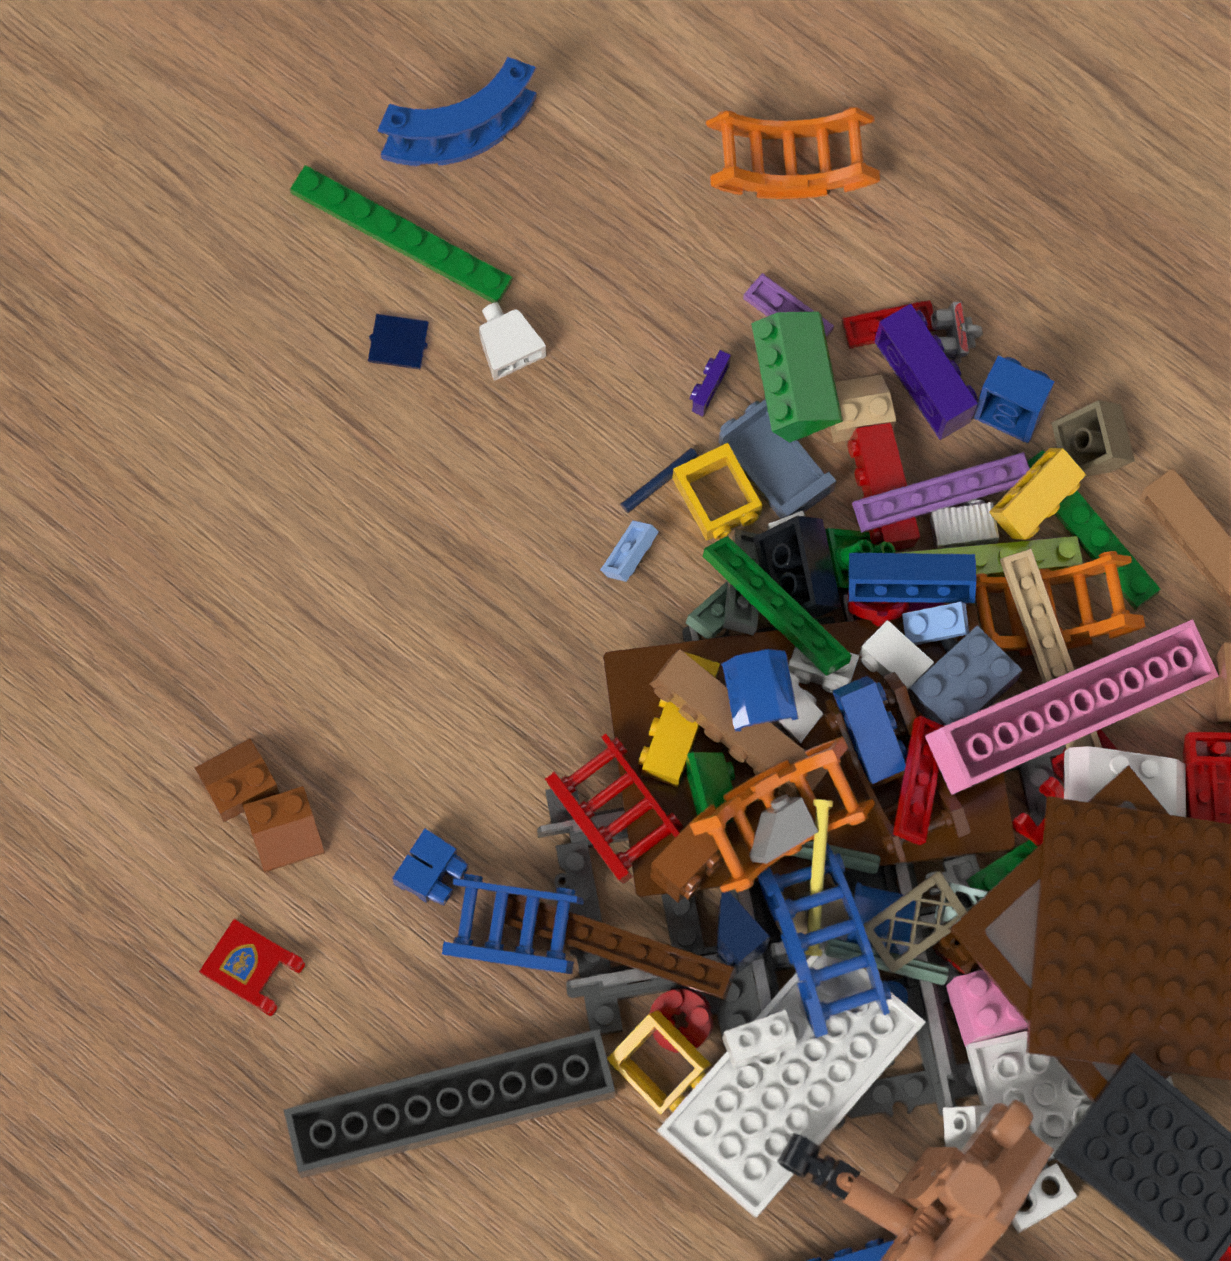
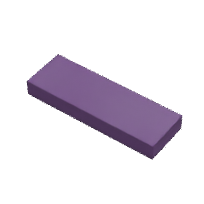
[743,273,834,338]

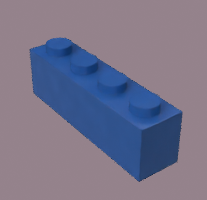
[848,553,976,603]

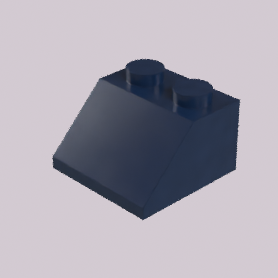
[716,891,770,974]

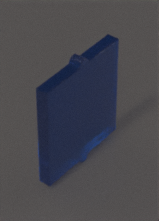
[368,314,429,370]

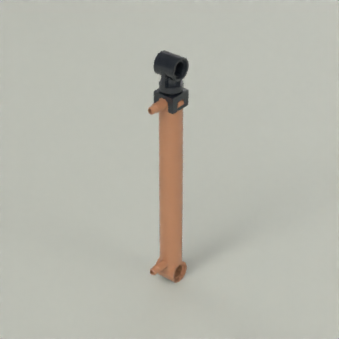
[777,1133,998,1261]

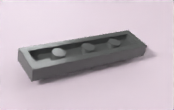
[723,529,759,635]

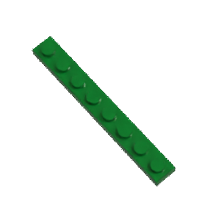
[290,165,513,304]

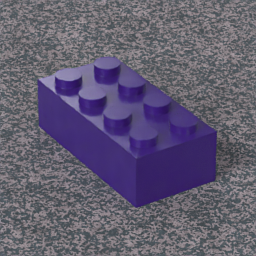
[874,304,978,440]

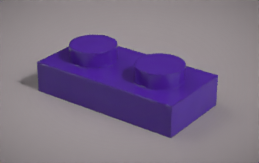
[690,350,731,417]

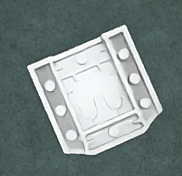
[1064,746,1186,817]

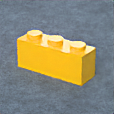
[989,448,1086,540]

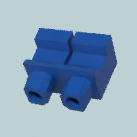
[392,828,469,906]

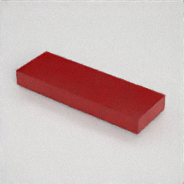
[842,300,937,349]

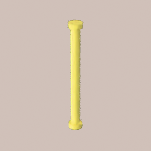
[804,799,833,956]

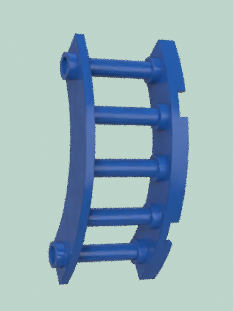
[378,57,537,166]
[757,843,892,1038]

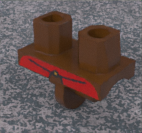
[932,922,979,975]

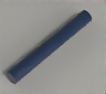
[620,448,699,513]

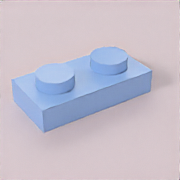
[600,520,659,582]
[902,602,970,645]

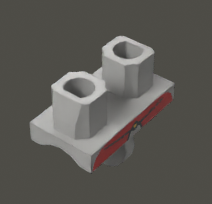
[931,302,983,364]

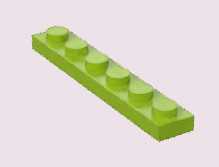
[902,536,1083,577]

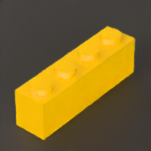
[638,652,720,788]

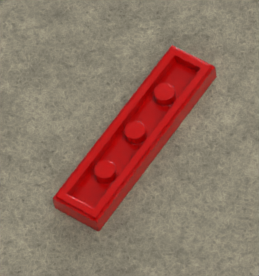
[893,716,944,846]

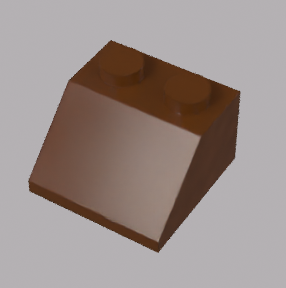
[195,739,279,823]
[243,786,325,873]

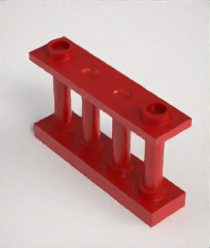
[545,733,684,884]

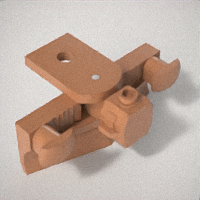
[881,1100,1054,1261]

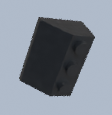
[754,515,841,625]

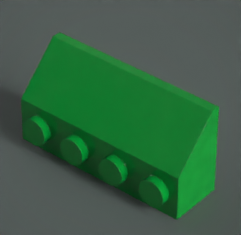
[751,312,843,443]

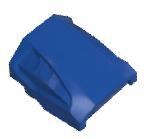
[722,649,799,732]
[846,883,916,955]

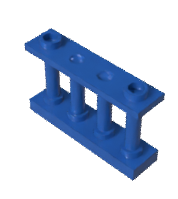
[442,874,584,974]

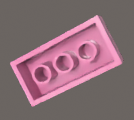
[946,970,1028,1047]

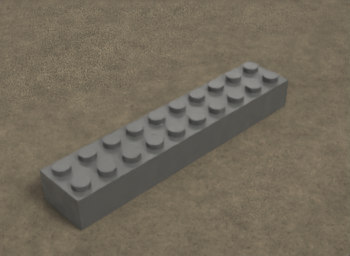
[284,1029,615,1178]

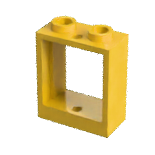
[672,443,762,541]
[607,1010,712,1115]

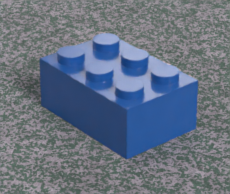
[973,355,1055,444]

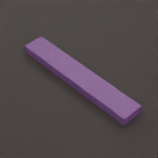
[852,452,1030,533]

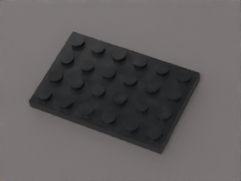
[1052,1053,1231,1261]

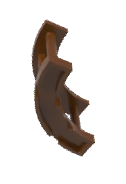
[824,672,971,863]

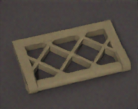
[863,871,967,974]

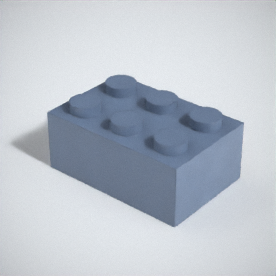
[908,625,1022,726]

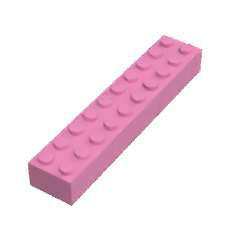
[925,619,1219,795]

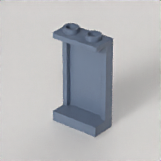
[719,399,836,519]

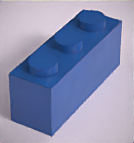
[832,676,907,784]

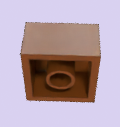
[650,817,723,903]

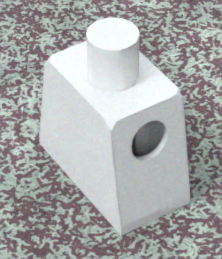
[479,302,546,381]

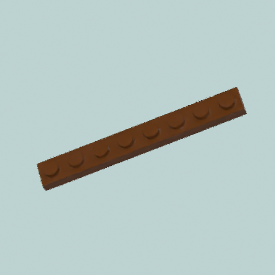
[491,894,737,1000]

